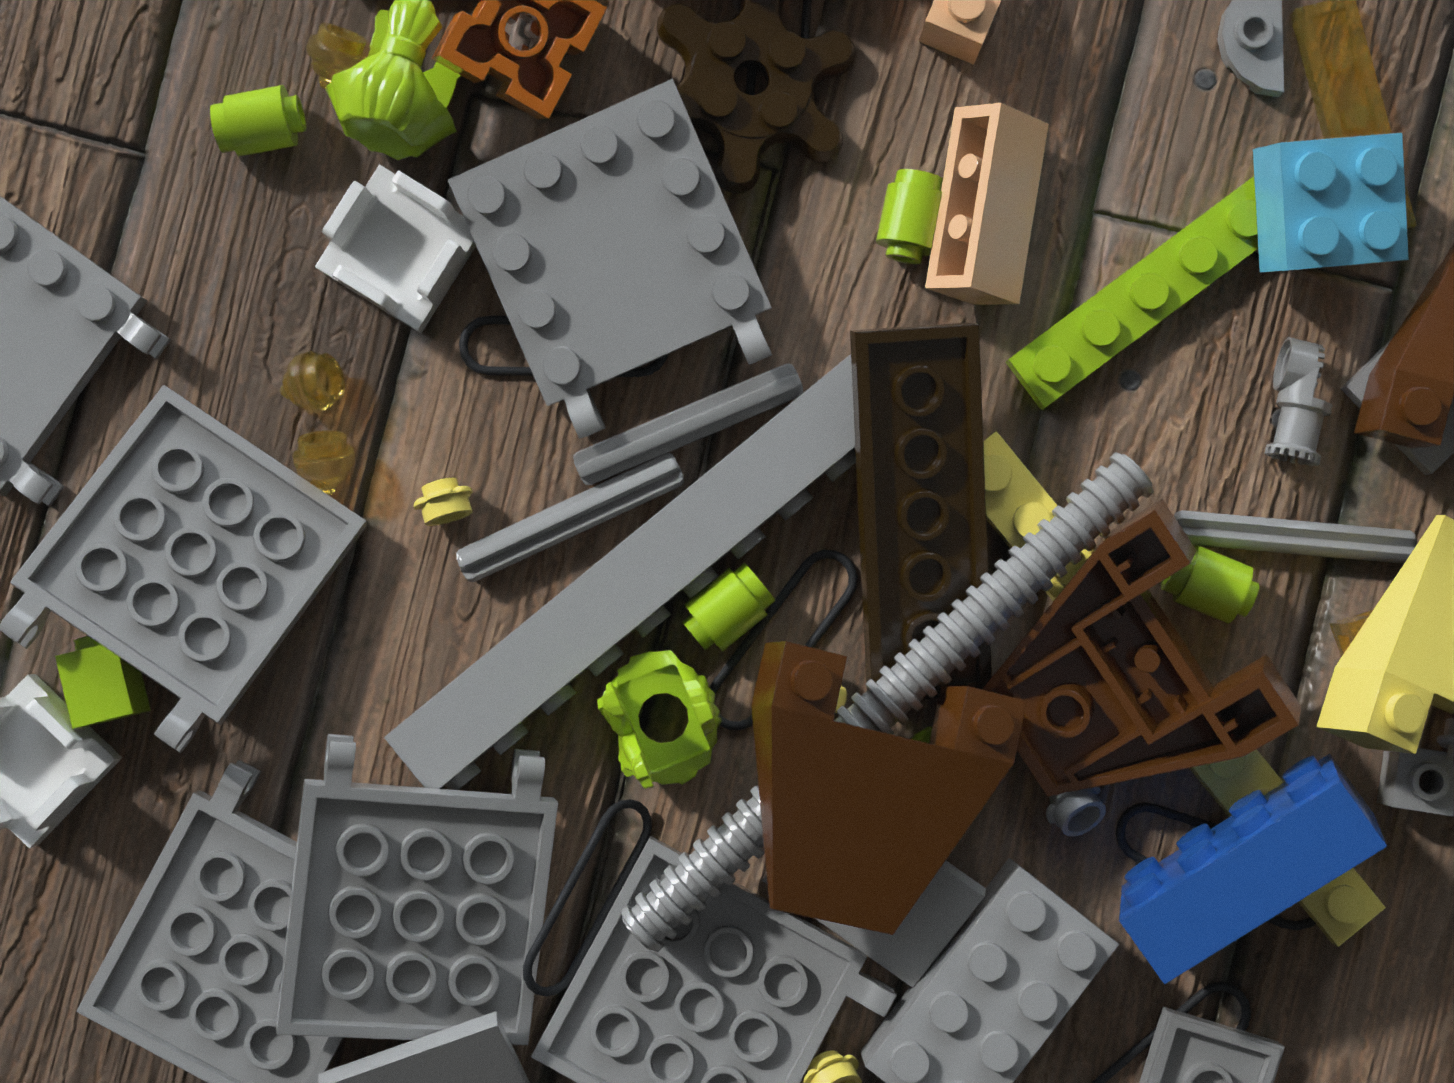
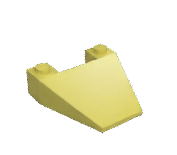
[1316,515,1454,754]

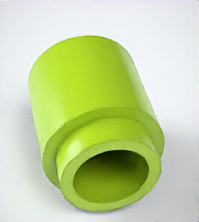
[210,85,306,156]
[876,169,943,264]
[1161,545,1259,624]
[683,563,776,652]

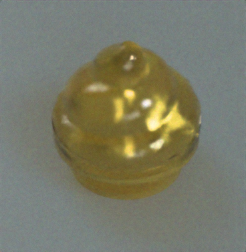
[306,23,367,90]
[280,351,345,413]
[292,430,355,495]

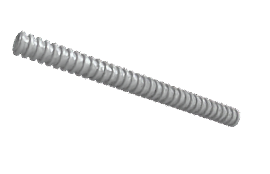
[621,452,1154,952]

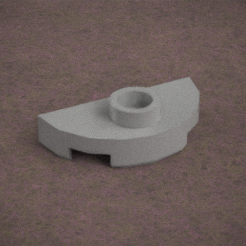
[1217,0,1284,98]

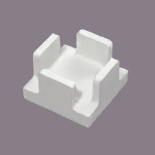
[315,164,476,333]
[0,674,122,849]

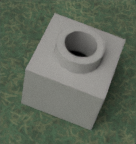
[1376,748,1454,817]

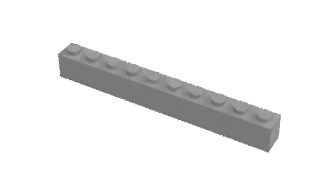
[384,354,856,790]

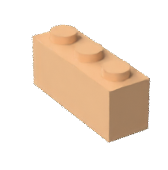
[925,103,1049,305]

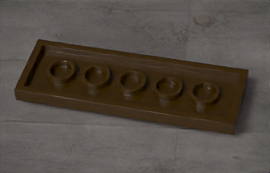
[850,322,992,699]

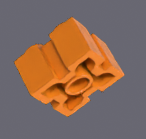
[431,0,607,120]

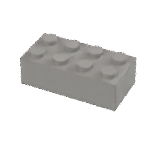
[860,858,1119,1083]

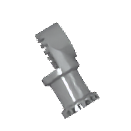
[1264,337,1333,466]

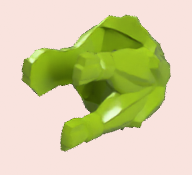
[326,0,461,160]
[597,650,722,789]

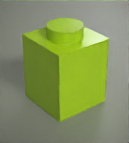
[55,636,151,729]

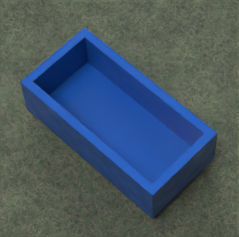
[1119,753,1387,984]

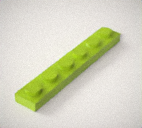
[1005,176,1258,410]

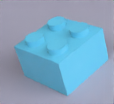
[1253,133,1409,272]

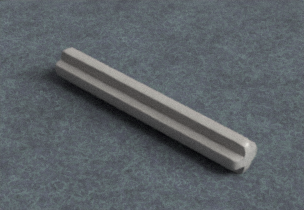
[573,363,803,485]
[456,453,684,582]
[1174,510,1417,564]

